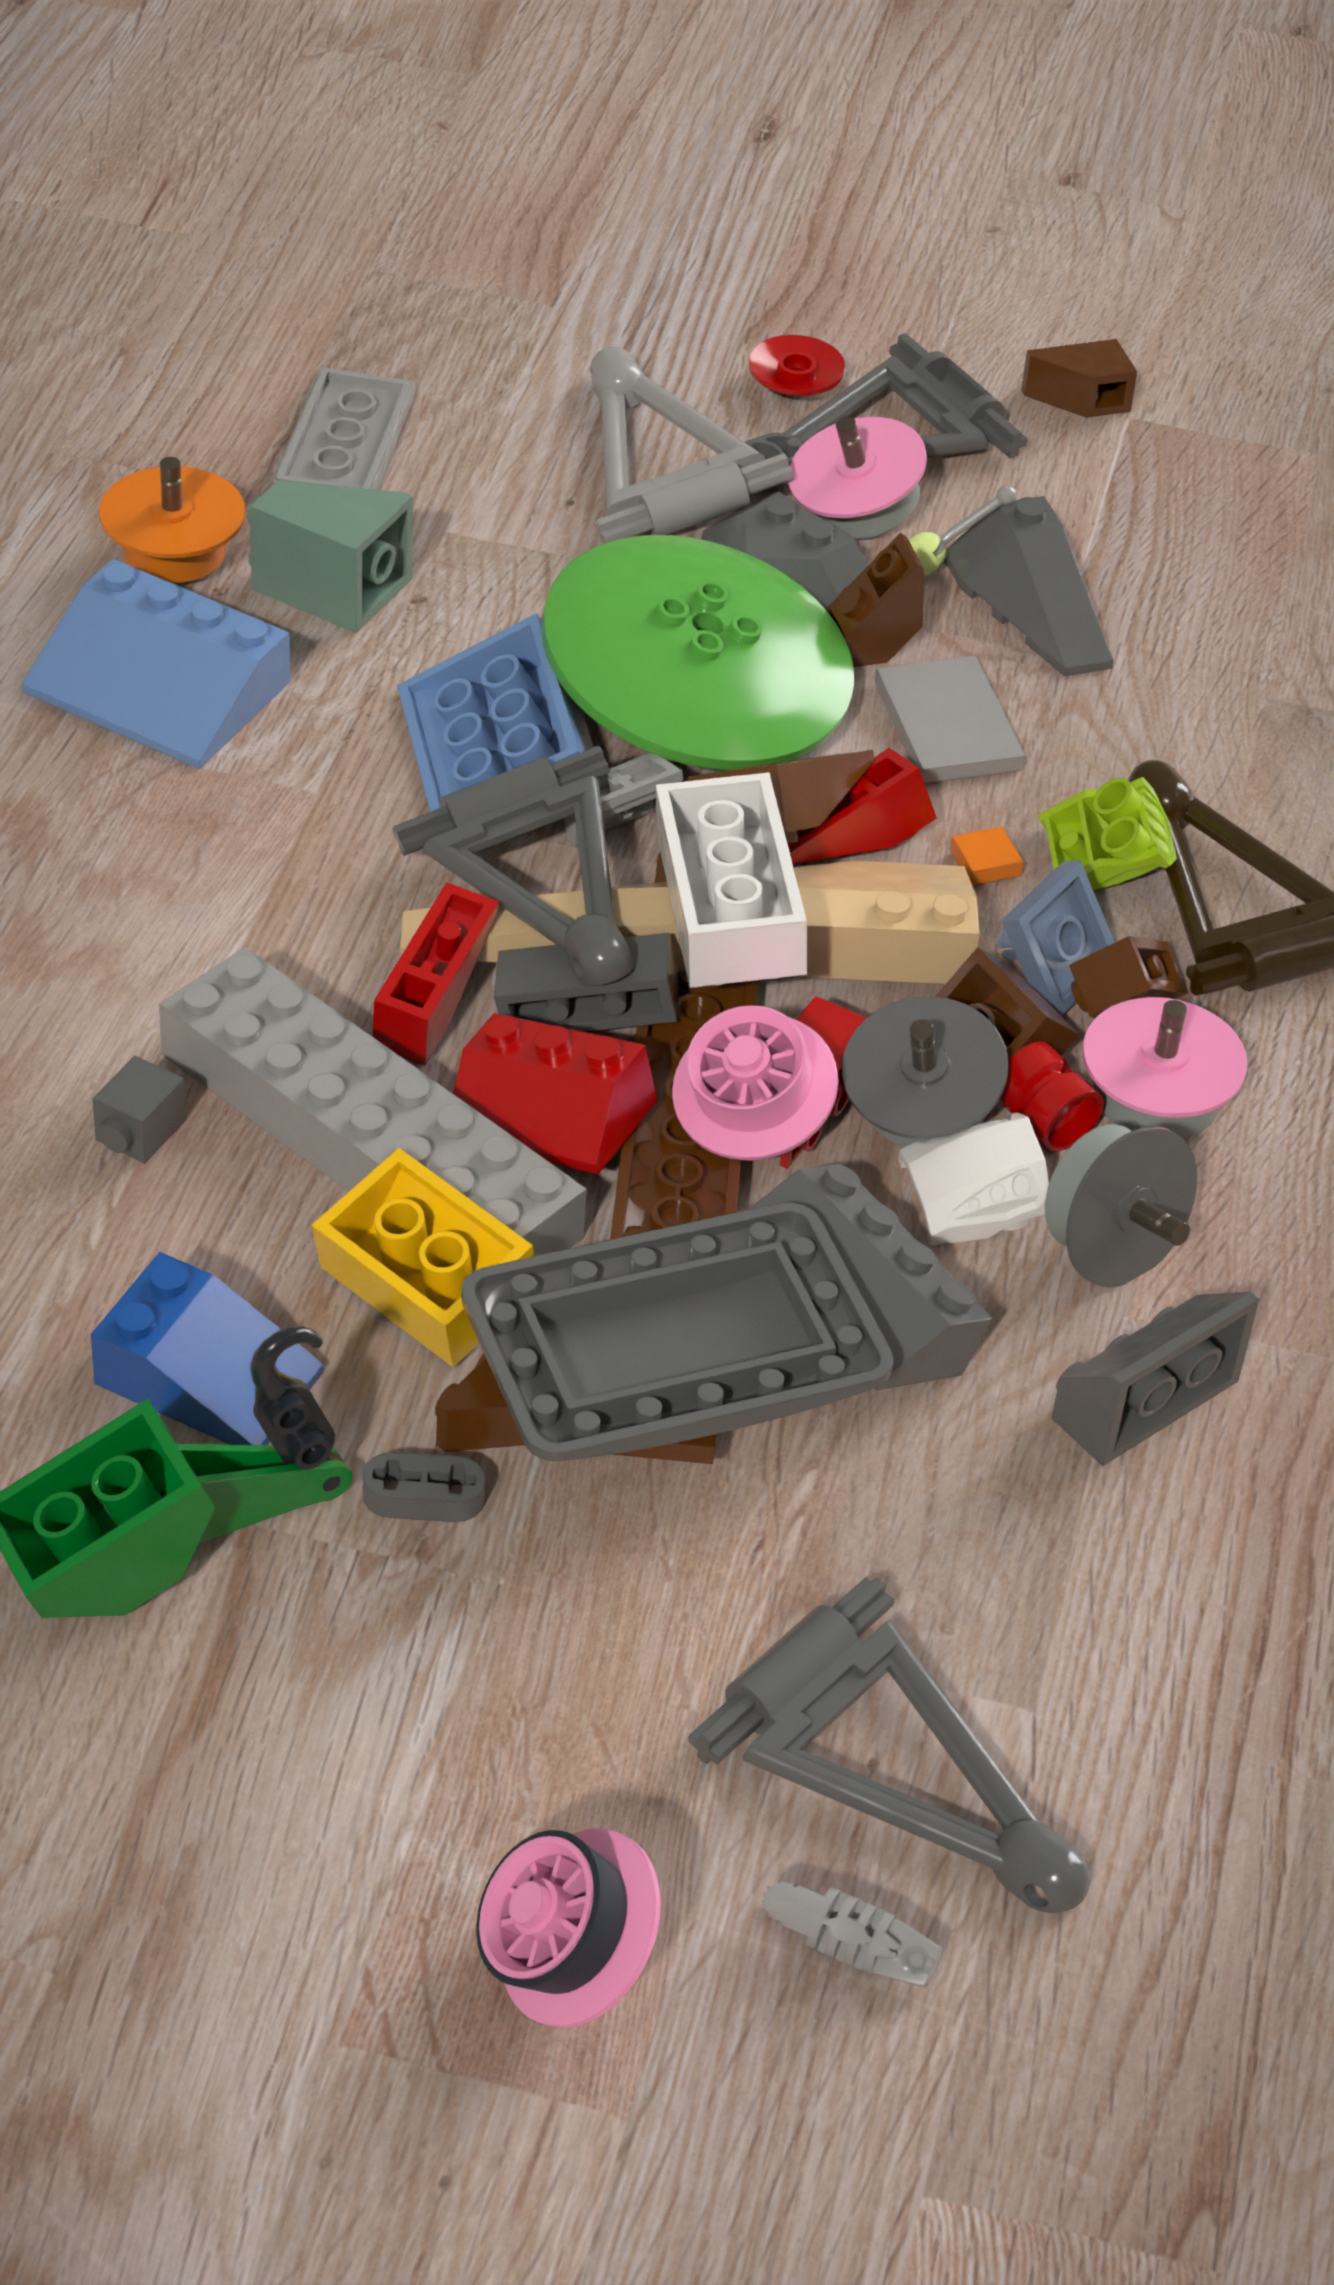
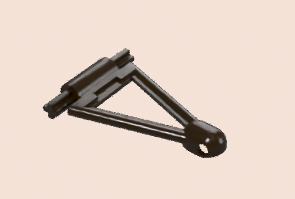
[1128,760,1334,996]

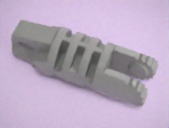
[761,1880,943,1987]

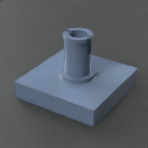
[998,860,1115,1016]

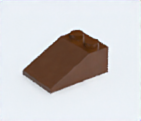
[688,750,875,843]

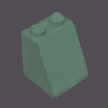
[247,480,413,633]

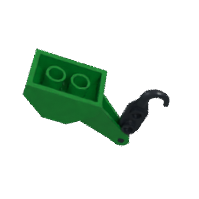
[0,1326,352,1618]

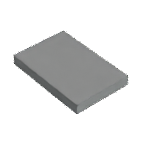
[875,656,1025,783]

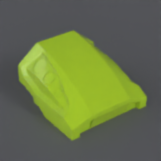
[1038,777,1177,890]

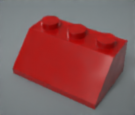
[453,1013,658,1174]

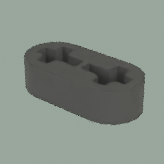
[362,1452,486,1522]

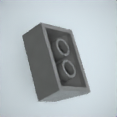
[1052,1292,1259,1466]

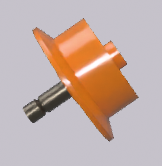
[99,457,245,583]

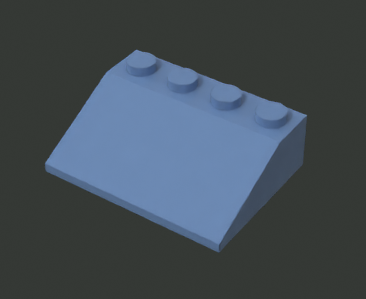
[22,559,290,769]
[397,613,594,812]

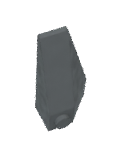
[944,496,1114,676]

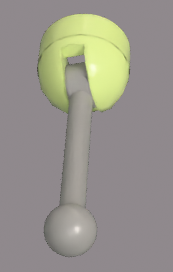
[909,485,1017,577]

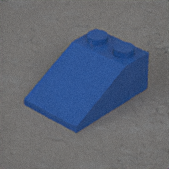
[91,1252,324,1445]

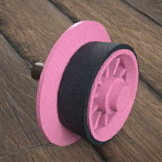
[476,1828,661,2028]

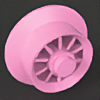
[672,1006,838,1160]

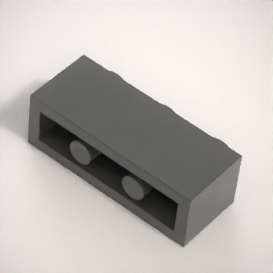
[494,933,679,1032]

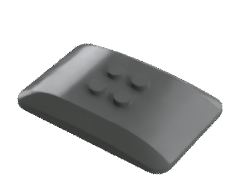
[461,1202,894,1462]

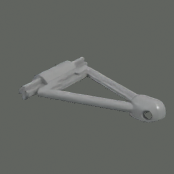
[590,347,794,544]

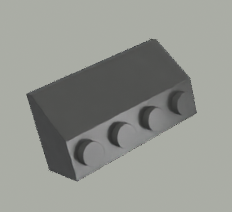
[748,1164,993,1391]

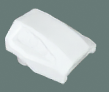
[898,1112,1049,1246]

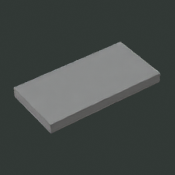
[272,367,415,490]

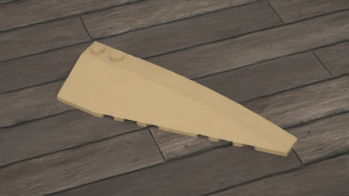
[400,861,980,984]

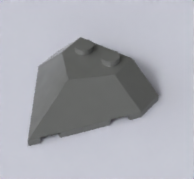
[696,492,868,631]

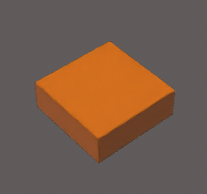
[950,826,1024,886]

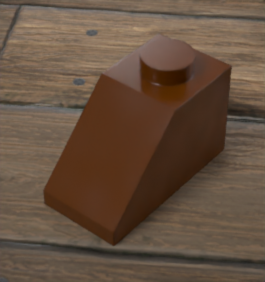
[1069,936,1189,1018]

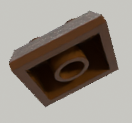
[935,947,1080,1059]

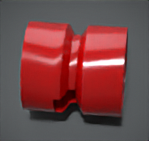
[998,1041,1104,1152]

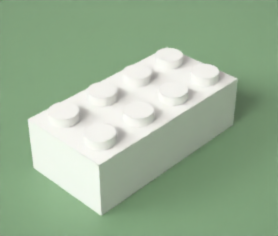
[656,772,807,988]

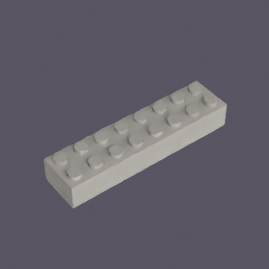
[159,947,587,1257]

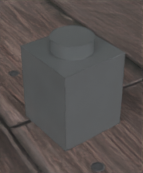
[93,1055,186,1164]

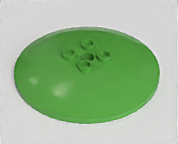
[541,535,854,770]

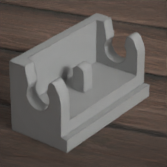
[564,753,683,847]

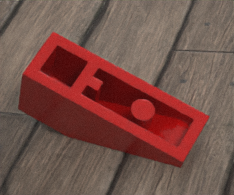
[787,748,937,864]
[372,882,499,1065]

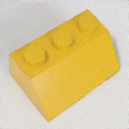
[311,1148,534,1368]

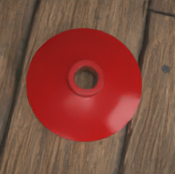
[749,335,845,396]

